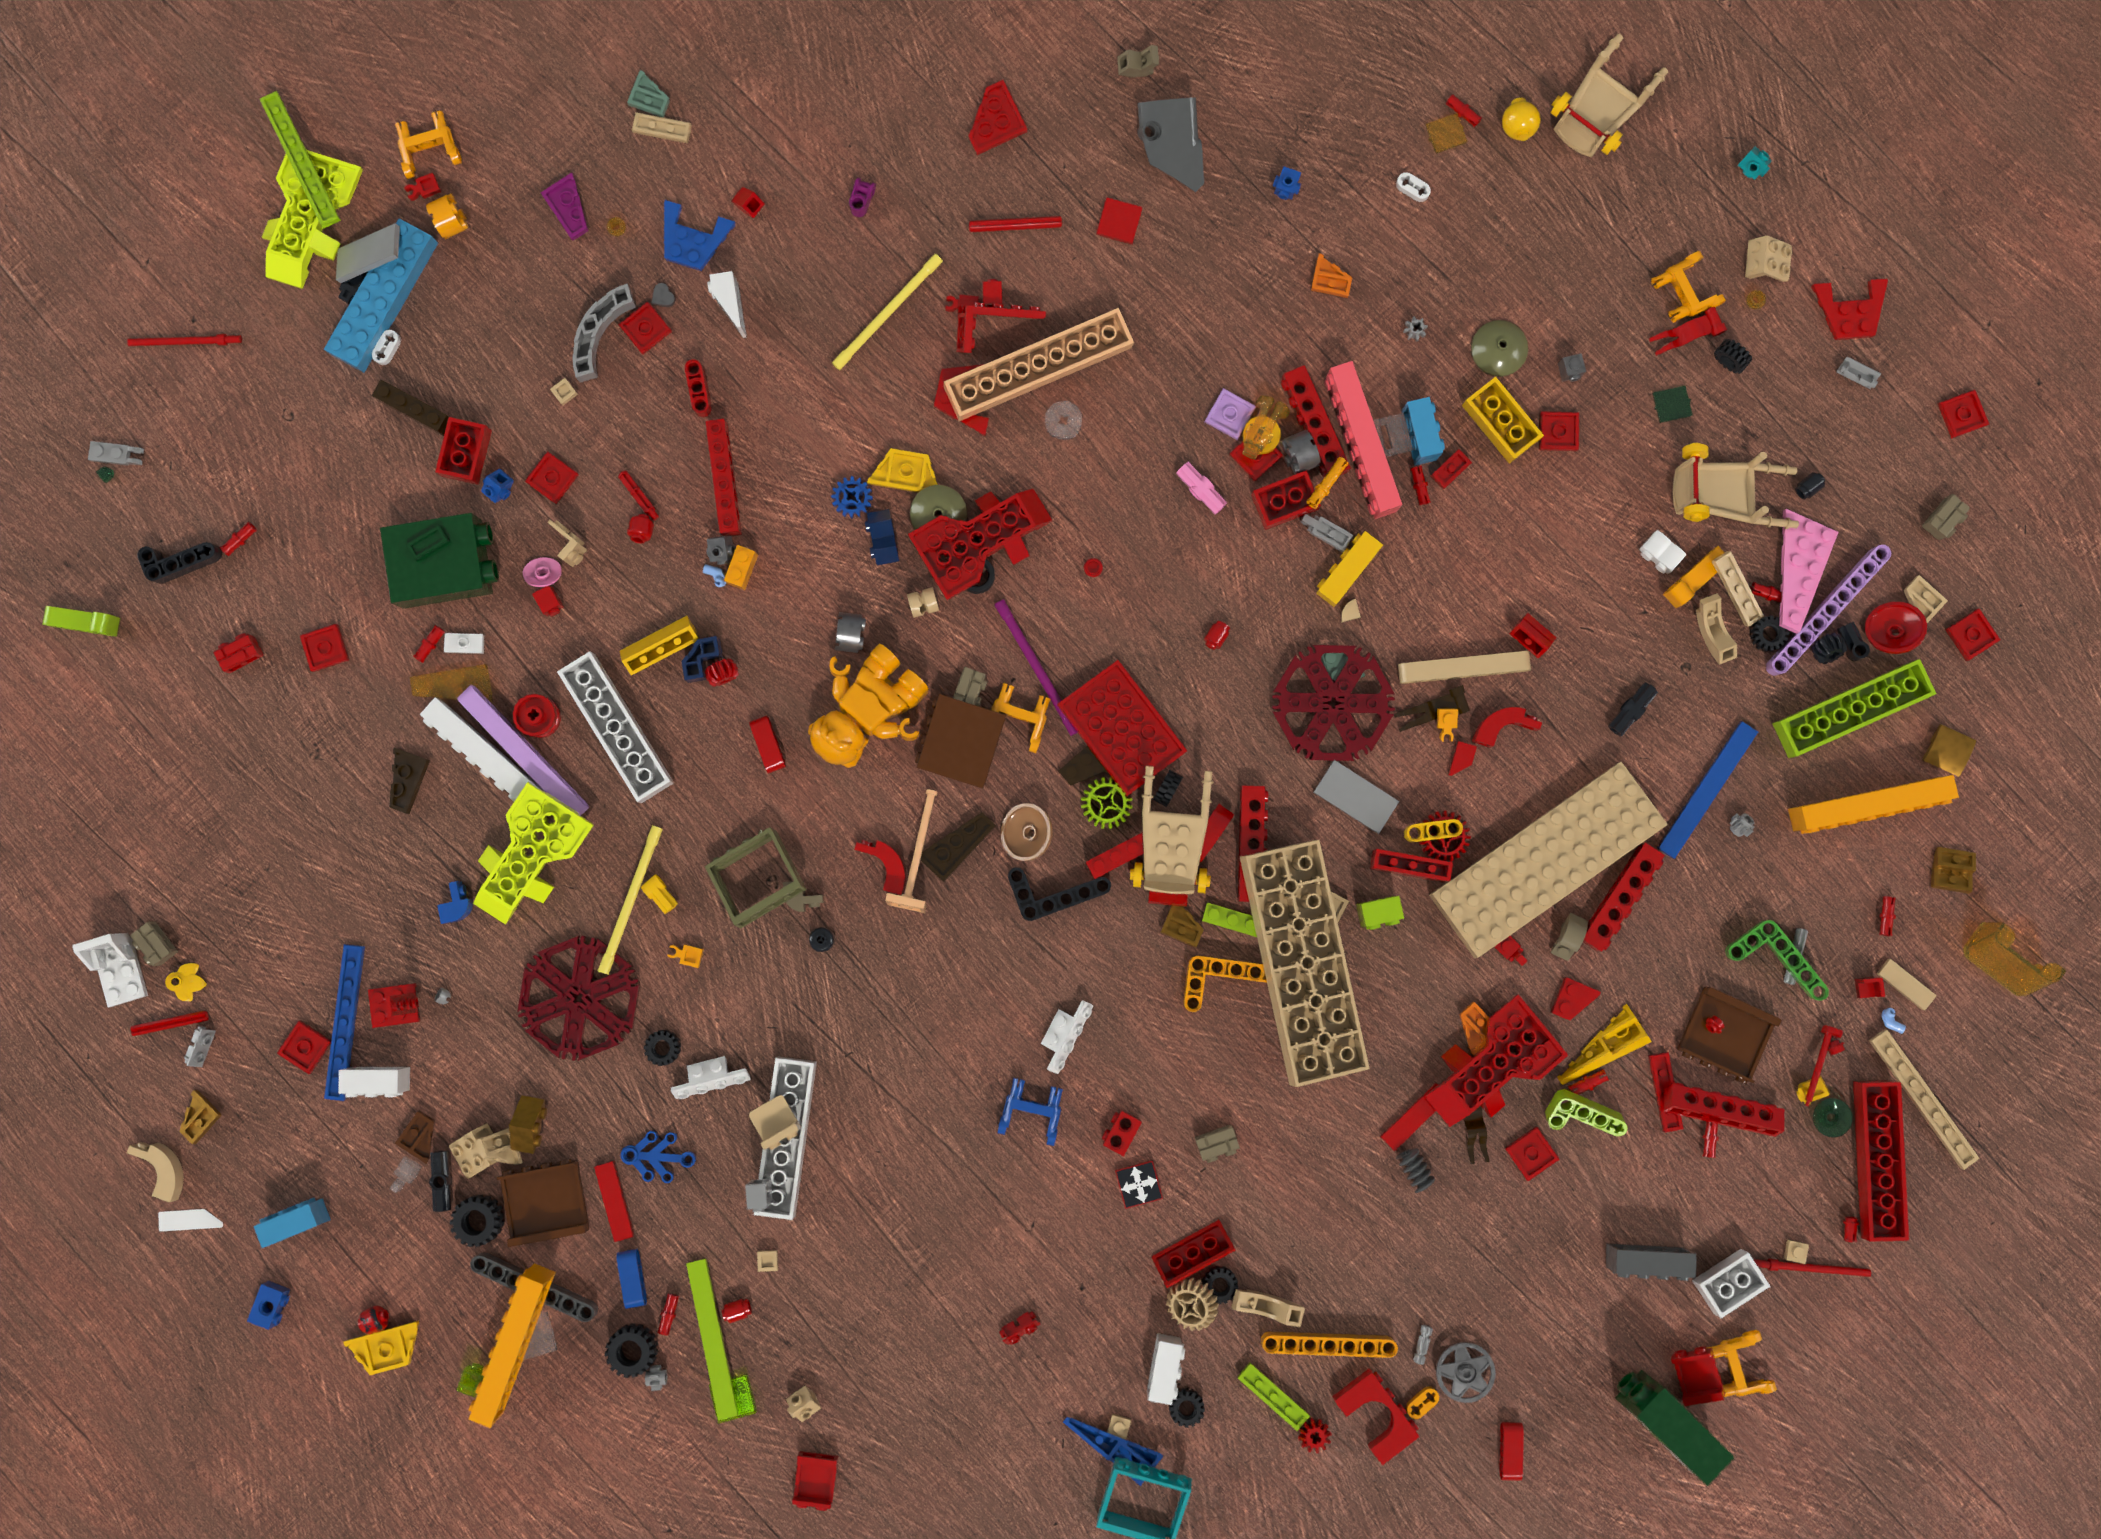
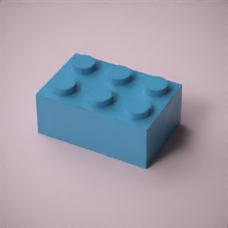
[1401,397,1445,466]
[253,1197,331,1248]

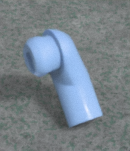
[703,564,726,587]
[1881,1008,1906,1034]

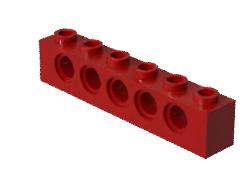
[1281,365,1351,477]
[705,419,742,536]
[1238,786,1268,902]
[1583,842,1665,952]
[1664,1083,1785,1137]

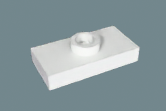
[444,633,485,654]

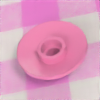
[523,557,562,587]

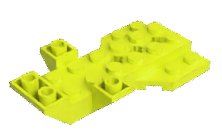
[262,150,363,289]
[473,782,594,925]

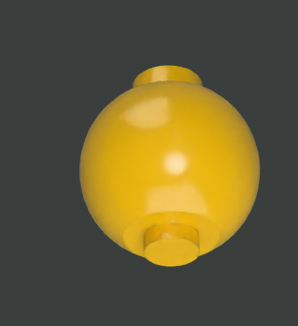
[1502,98,1541,141]

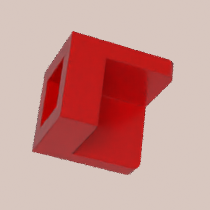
[1855,977,1885,998]

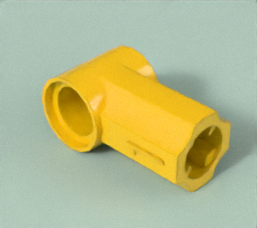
[640,874,678,914]

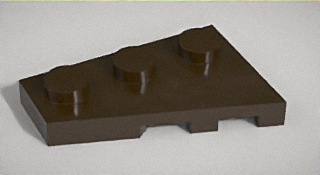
[1058,745,1106,786]
[389,747,430,814]

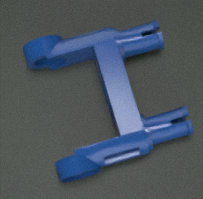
[997,1078,1063,1146]

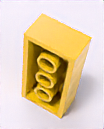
[1462,377,1544,464]

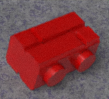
[1509,613,1557,658]
[213,633,264,674]

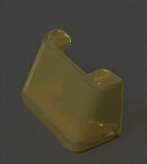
[1963,922,2066,996]

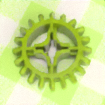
[1081,777,1133,829]

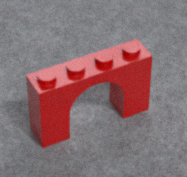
[1332,1369,1420,1466]

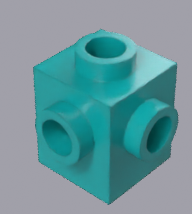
[1738,146,1772,180]

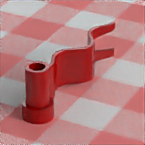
[1649,307,1727,356]

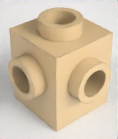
[786,1385,821,1422]

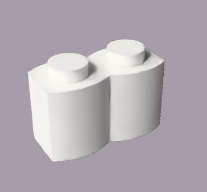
[1639,530,1686,574]

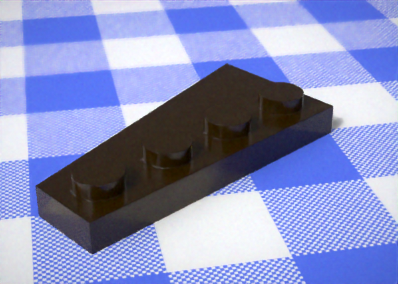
[920,812,996,882]

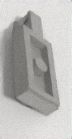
[1300,514,1353,552]

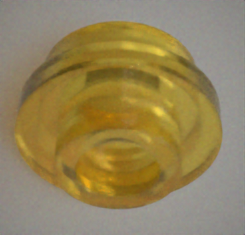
[607,217,626,236]
[1746,290,1766,309]

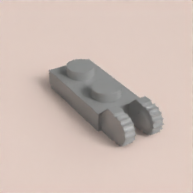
[88,441,144,466]

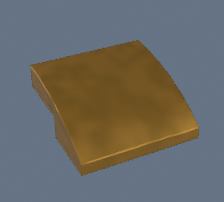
[1922,724,1976,777]
[1931,847,1976,894]

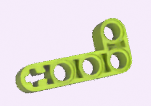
[42,606,120,637]
[1545,1089,1628,1136]

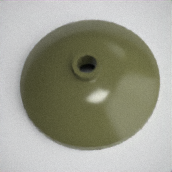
[1471,320,1528,377]
[910,485,967,530]

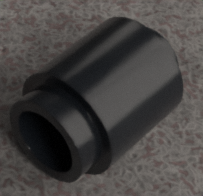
[1795,472,1825,500]

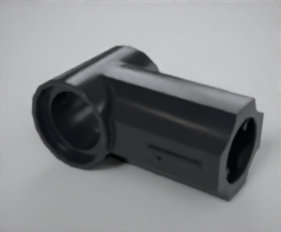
[1837,622,1870,662]

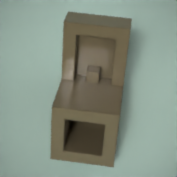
[1117,45,1159,77]
[783,881,825,912]
[1551,913,1588,961]

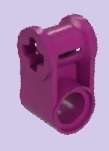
[849,178,876,217]

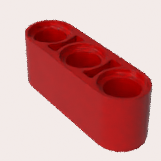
[685,359,712,417]
[749,715,786,774]
[1499,1422,1524,1481]

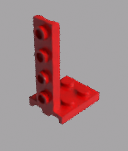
[956,302,1046,353]
[368,983,420,1028]

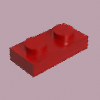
[1431,449,1472,490]

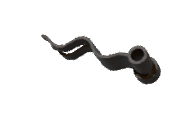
[1394,685,1470,732]
[1463,1106,1490,1164]

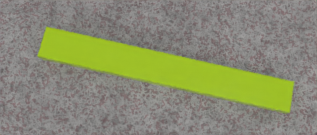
[260,91,341,229]
[686,1259,739,1420]

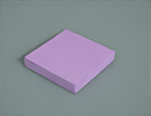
[1205,388,1256,440]

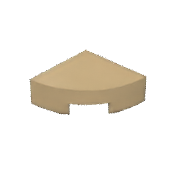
[1341,599,1361,623]

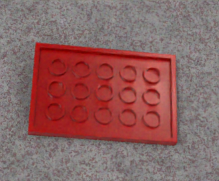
[1057,660,1187,797]

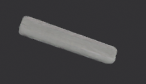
[1784,928,1808,985]

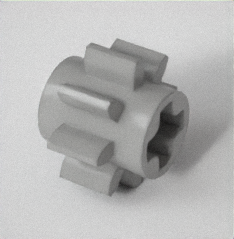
[1403,316,1428,342]
[1730,813,1755,837]
[645,1365,667,1391]

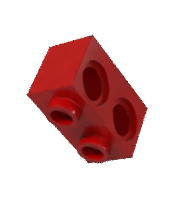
[1101,1109,1142,1157]

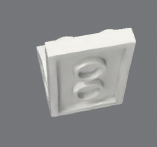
[72,933,148,1007]

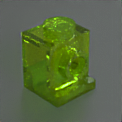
[456,1363,484,1397]

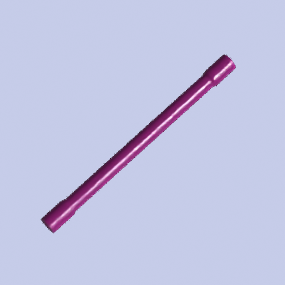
[994,599,1078,736]

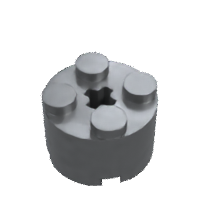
[1280,430,1320,474]
[835,612,866,653]

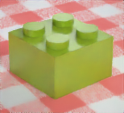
[1356,896,1404,930]

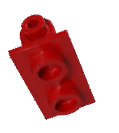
[999,1311,1041,1345]

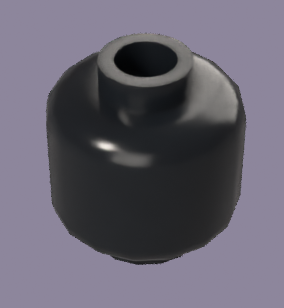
[809,927,835,952]

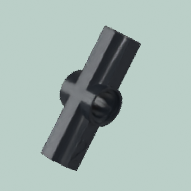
[1608,682,1658,737]
[429,1151,452,1212]

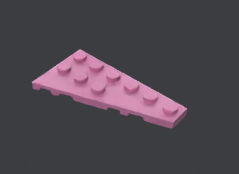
[1779,509,1838,634]

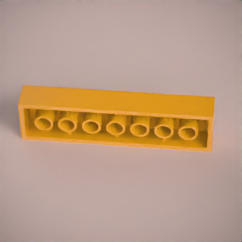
[1788,775,1959,834]
[469,1263,556,1428]

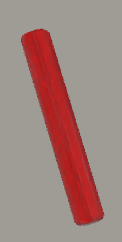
[130,1011,209,1036]

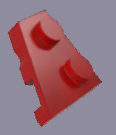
[1550,977,1601,1021]

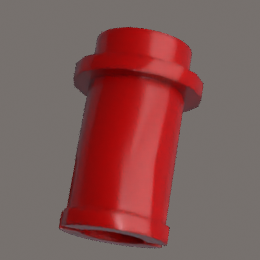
[1843,1216,1859,1242]

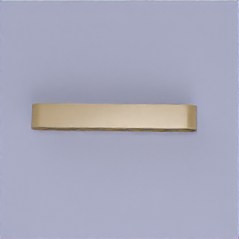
[1398,651,1531,684]

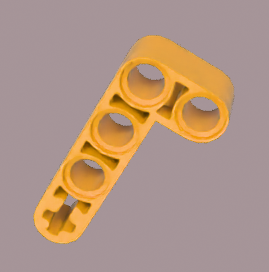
[1663,546,1725,609]

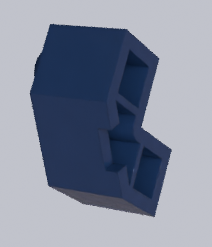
[865,509,899,566]
[681,636,723,683]

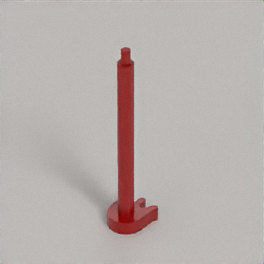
[1805,1025,1843,1107]

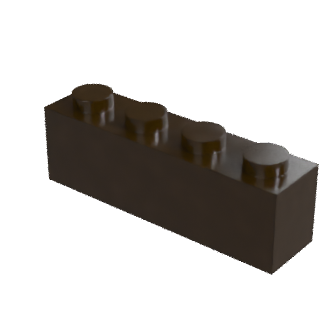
[371,380,449,436]

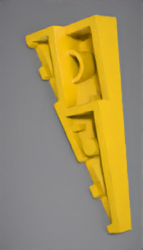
[1557,1004,1652,1085]

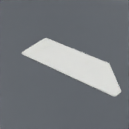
[158,1209,223,1231]

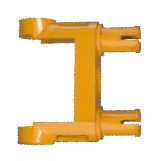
[395,111,462,179]
[1651,251,1726,323]
[991,683,1051,754]
[1706,1330,1777,1397]

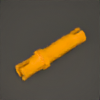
[1307,457,1348,509]

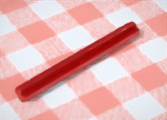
[969,216,1062,232]

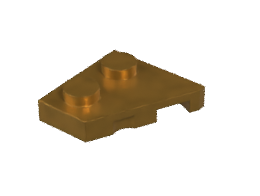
[179,1090,222,1144]

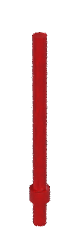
[127,334,242,346]
[1753,1259,1871,1277]

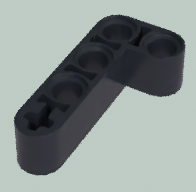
[137,542,222,584]

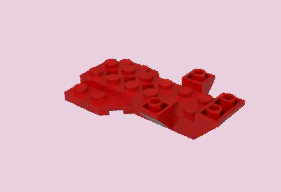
[908,488,1053,601]
[1424,994,1568,1127]

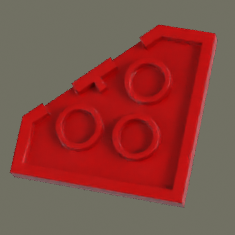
[968,80,1028,155]

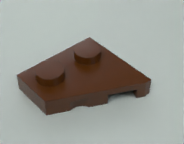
[394,1110,435,1164]

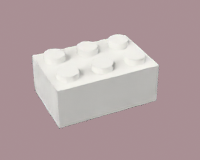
[338,1067,410,1097]
[1692,1249,1770,1318]
[1147,1333,1185,1405]

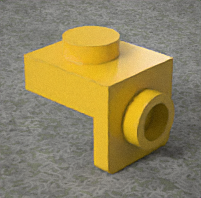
[1796,1076,1830,1105]

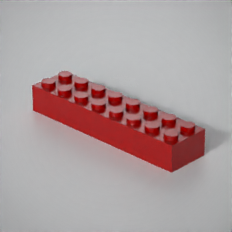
[1853,1080,1909,1242]

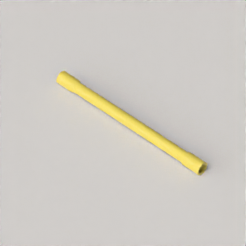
[832,254,943,370]
[598,825,663,975]

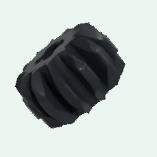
[1811,633,1847,664]

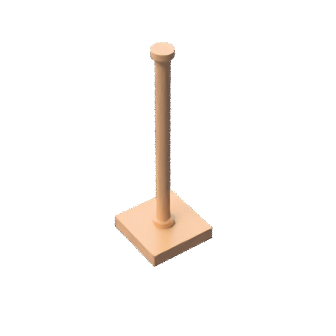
[885,789,938,913]

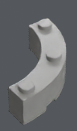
[573,284,636,382]

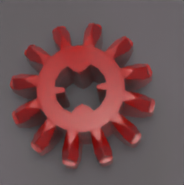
[704,659,739,687]
[1298,1418,1332,1453]

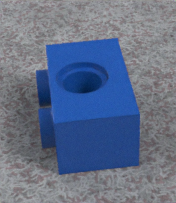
[247,1281,290,1330]

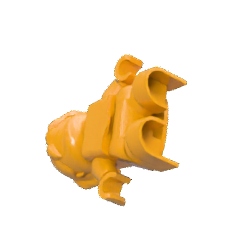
[808,643,929,768]

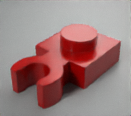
[404,172,441,201]
[945,294,979,317]

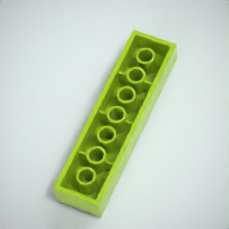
[1772,659,1936,758]

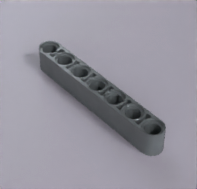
[470,1252,598,1322]

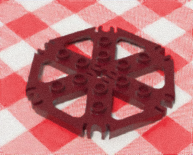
[1271,645,1395,761]
[517,936,640,1061]

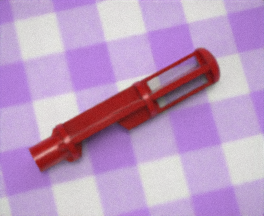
[618,470,659,521]

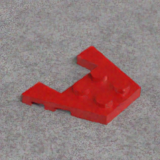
[1812,279,1888,340]
[934,364,989,436]

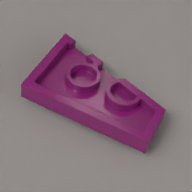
[541,173,588,241]

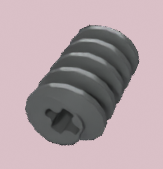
[1396,1148,1435,1193]

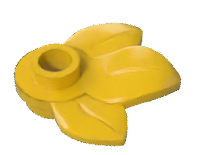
[165,963,207,1002]

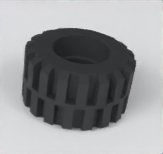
[450,1195,505,1247]
[605,1323,658,1378]

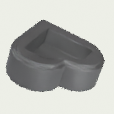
[652,283,675,307]

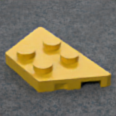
[867,448,937,493]
[343,1320,419,1375]

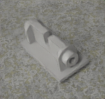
[1836,356,1881,389]
[184,1026,216,1067]

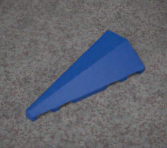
[1063,1417,1164,1486]

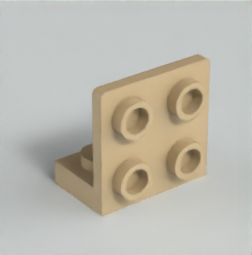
[449,1123,497,1179]

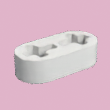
[1396,173,1430,202]
[372,330,401,365]

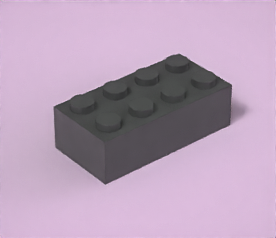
[1606,1243,1696,1281]

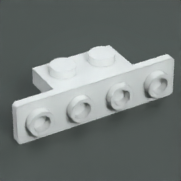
[1041,1000,1093,1074]
[671,1056,751,1099]

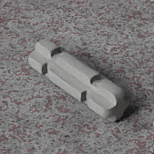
[1413,1325,1433,1365]

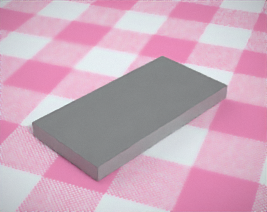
[336,223,400,283]
[1313,760,1399,834]

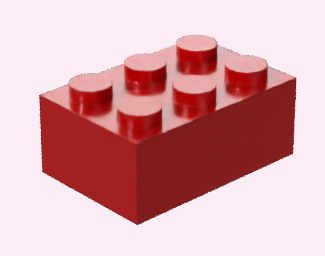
[435,417,492,485]
[1251,470,1321,530]

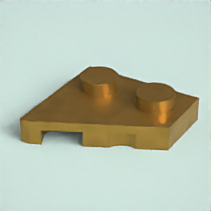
[1160,905,1204,948]

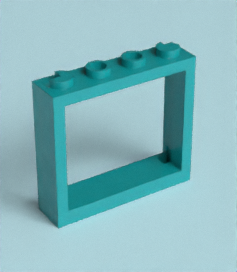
[1096,1457,1192,1539]

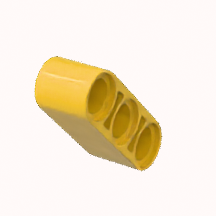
[1404,819,1463,842]

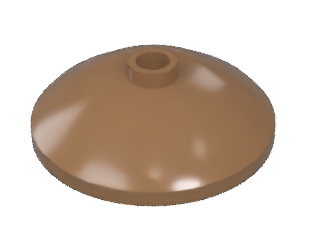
[1001,803,1052,861]

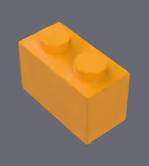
[724,545,758,590]

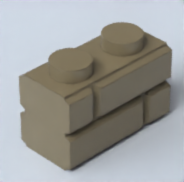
[1922,494,1970,540]
[953,667,988,706]
[130,921,178,966]
[1194,1125,1240,1163]

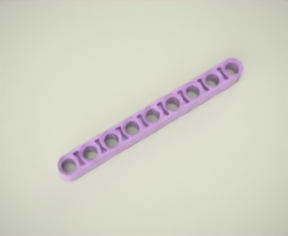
[1766,545,1891,676]
[457,684,589,816]

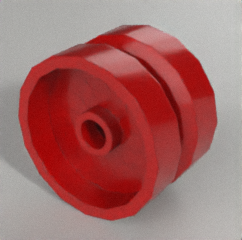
[513,694,561,738]

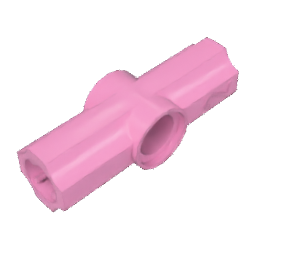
[1176,462,1227,515]

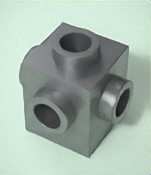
[706,535,736,565]

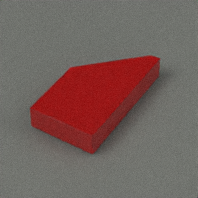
[1448,741,1477,776]

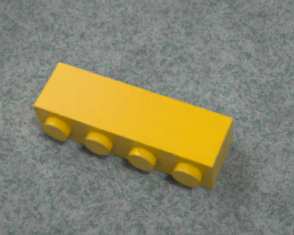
[1316,531,1383,607]
[619,616,699,675]

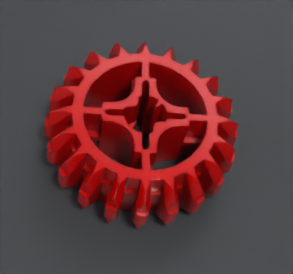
[1419,810,1471,862]

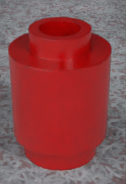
[1204,621,1230,650]
[721,1299,752,1324]

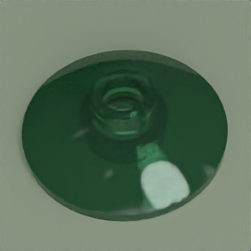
[1813,1098,1853,1138]

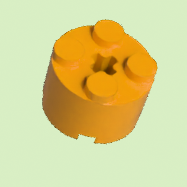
[426,193,468,240]

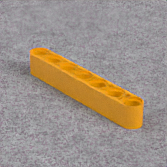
[1260,1332,1398,1358]

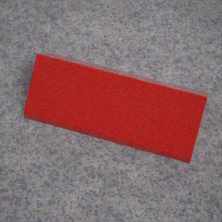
[1151,1220,1236,1288]

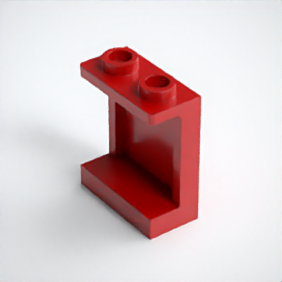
[1671,1346,1725,1406]
[792,1451,839,1511]

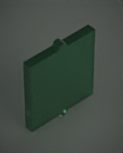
[1652,385,1693,423]

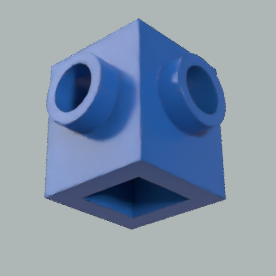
[1273,166,1301,200]
[481,468,514,503]

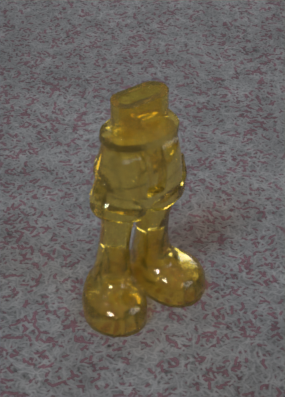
[1242,396,1290,459]

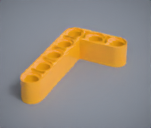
[1183,956,1267,1012]

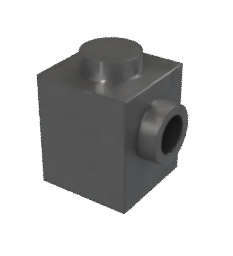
[1558,353,1586,382]

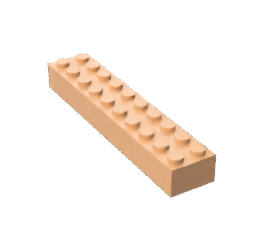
[944,308,1134,421]

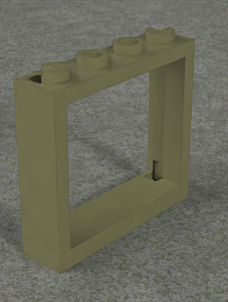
[705,827,807,928]

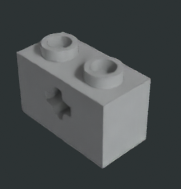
[745,1178,772,1212]

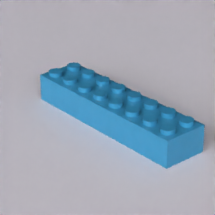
[324,219,438,373]

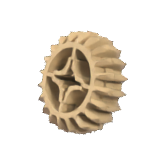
[1166,1277,1219,1331]

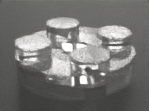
[1045,401,1082,440]

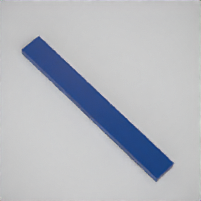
[1657,721,1758,859]
[324,944,365,1101]

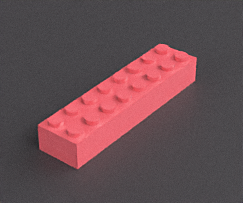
[1324,361,1402,519]

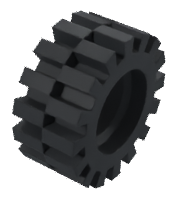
[1714,339,1752,374]
[1750,616,1789,652]
[1153,770,1183,807]
[644,1030,681,1066]
[1202,1266,1238,1304]
[1169,1388,1205,1428]

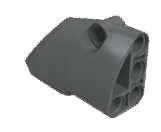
[1137,97,1204,192]

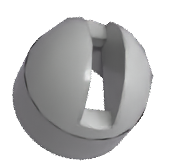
[434,988,451,1005]

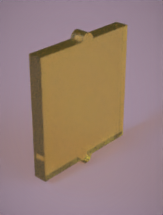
[1425,113,1467,153]

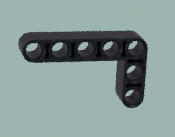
[1008,867,1111,921]

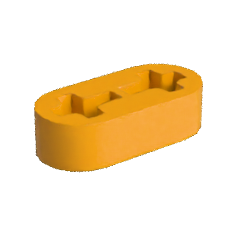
[1405,1386,1439,1419]

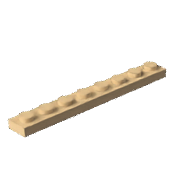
[1869,1029,1980,1170]

